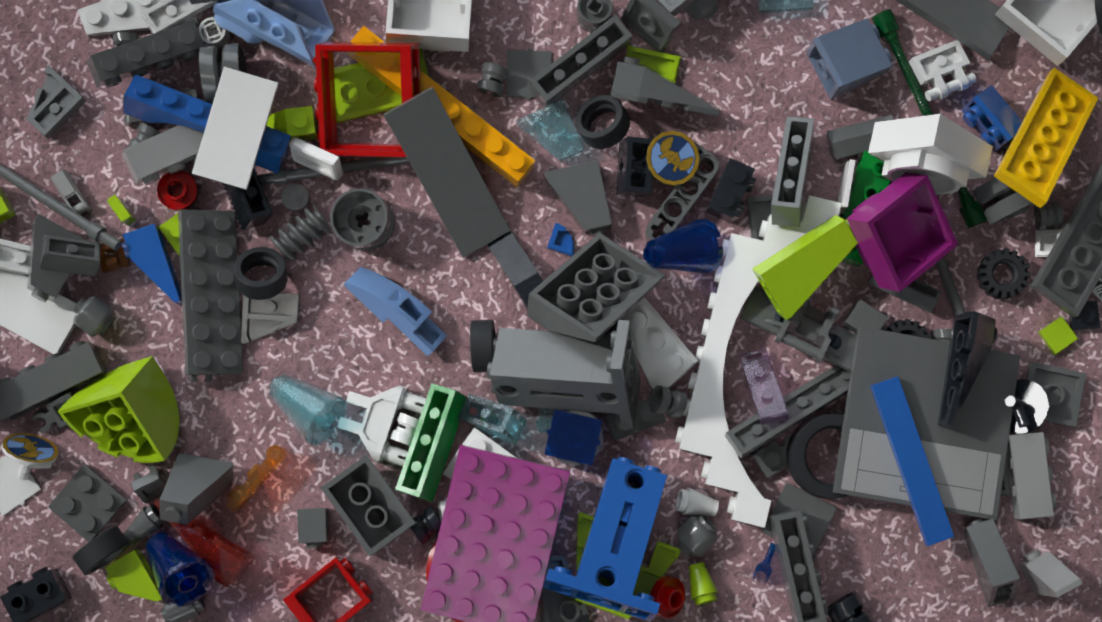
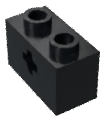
[616,136,652,197]

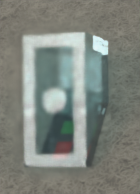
[457,394,527,445]

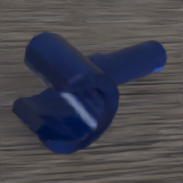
[753,543,776,584]

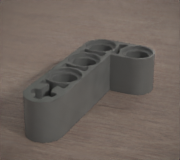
[645,140,719,247]

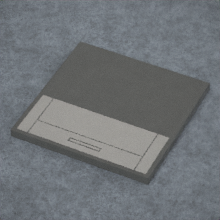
[833,326,1020,520]

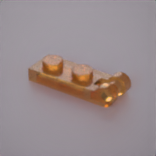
[225,445,287,512]

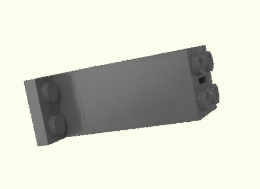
[487,320,641,429]

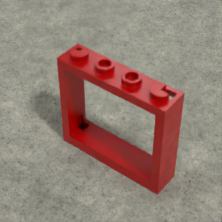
[313,42,421,157]

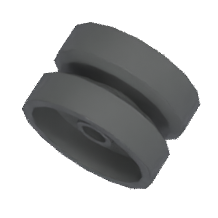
[199,43,247,104]
[973,178,1034,225]

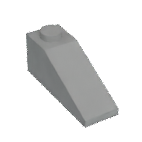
[1018,549,1083,598]

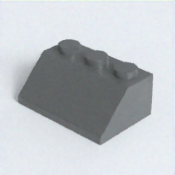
[321,454,416,557]

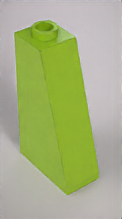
[752,215,857,320]

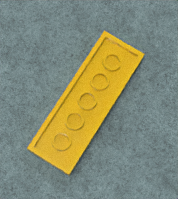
[994,68,1098,208]

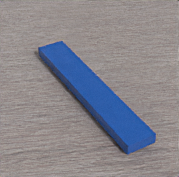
[870,376,954,546]

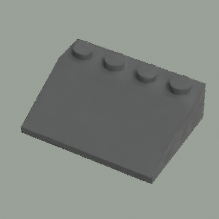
[527,233,665,342]

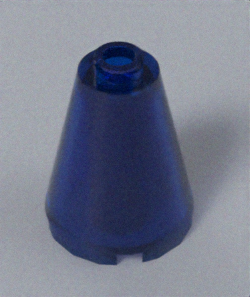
[643,219,723,274]
[146,532,214,607]

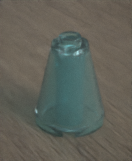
[269,374,347,446]

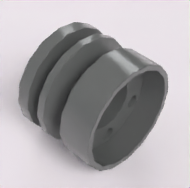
[330,188,395,251]

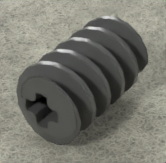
[269,204,332,261]

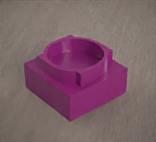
[847,172,958,292]

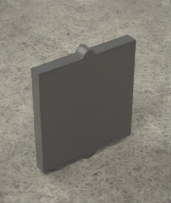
[506,48,552,100]

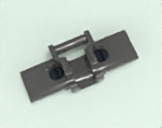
[740,286,856,372]

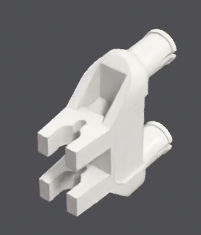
[338,385,426,467]

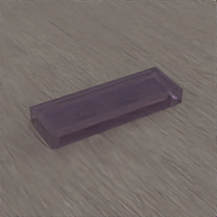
[739,348,789,425]

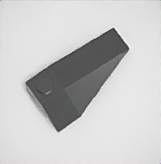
[610,56,720,116]

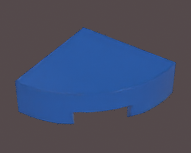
[547,223,574,257]

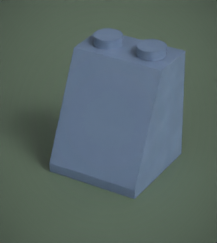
[806,18,892,100]

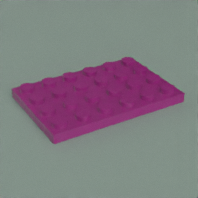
[421,444,570,622]

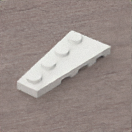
[78,0,198,37]
[620,297,698,389]

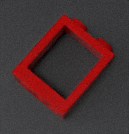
[283,556,373,622]

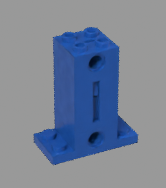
[543,457,667,622]

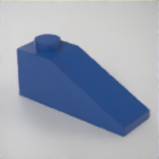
[122,224,182,305]

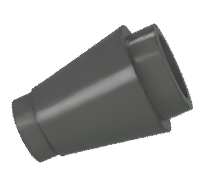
[124,504,165,544]

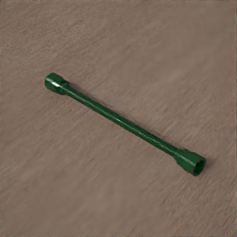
[871,9,987,229]

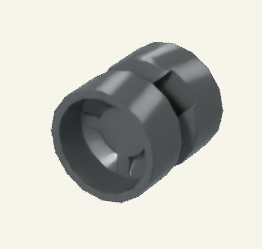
[577,0,612,33]

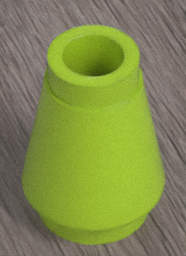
[688,562,718,606]

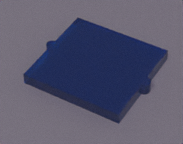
[544,409,602,466]

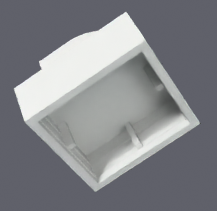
[386,0,472,52]
[995,0,1097,66]
[868,114,993,195]

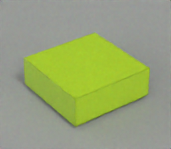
[107,194,136,226]
[1038,316,1078,355]

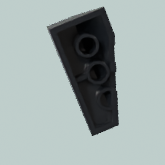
[938,311,997,426]

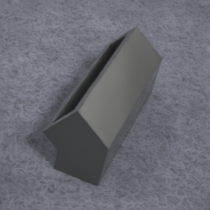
[827,115,894,159]
[867,272,941,313]

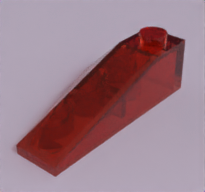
[154,498,255,587]

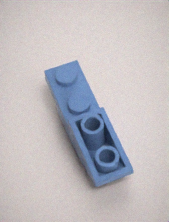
[343,267,447,356]

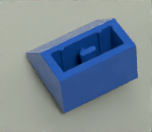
[961,85,1022,152]

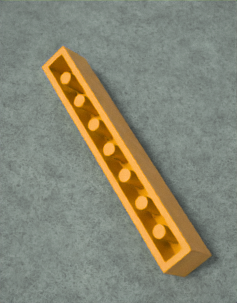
[348,26,535,187]

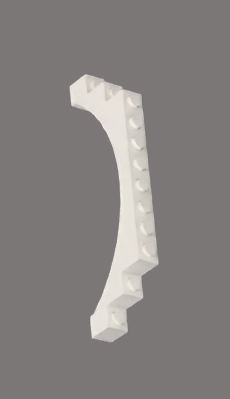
[675,195,842,528]

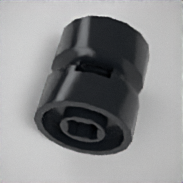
[828,591,875,622]

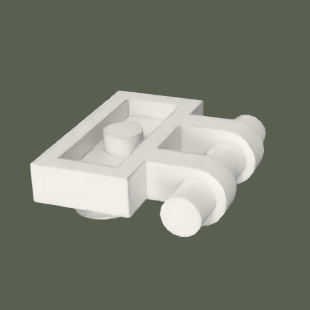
[909,40,977,101]

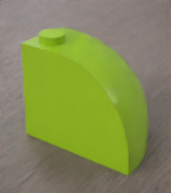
[58,356,179,463]

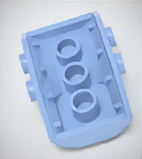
[213,0,335,69]

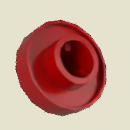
[157,171,199,211]
[650,576,685,619]

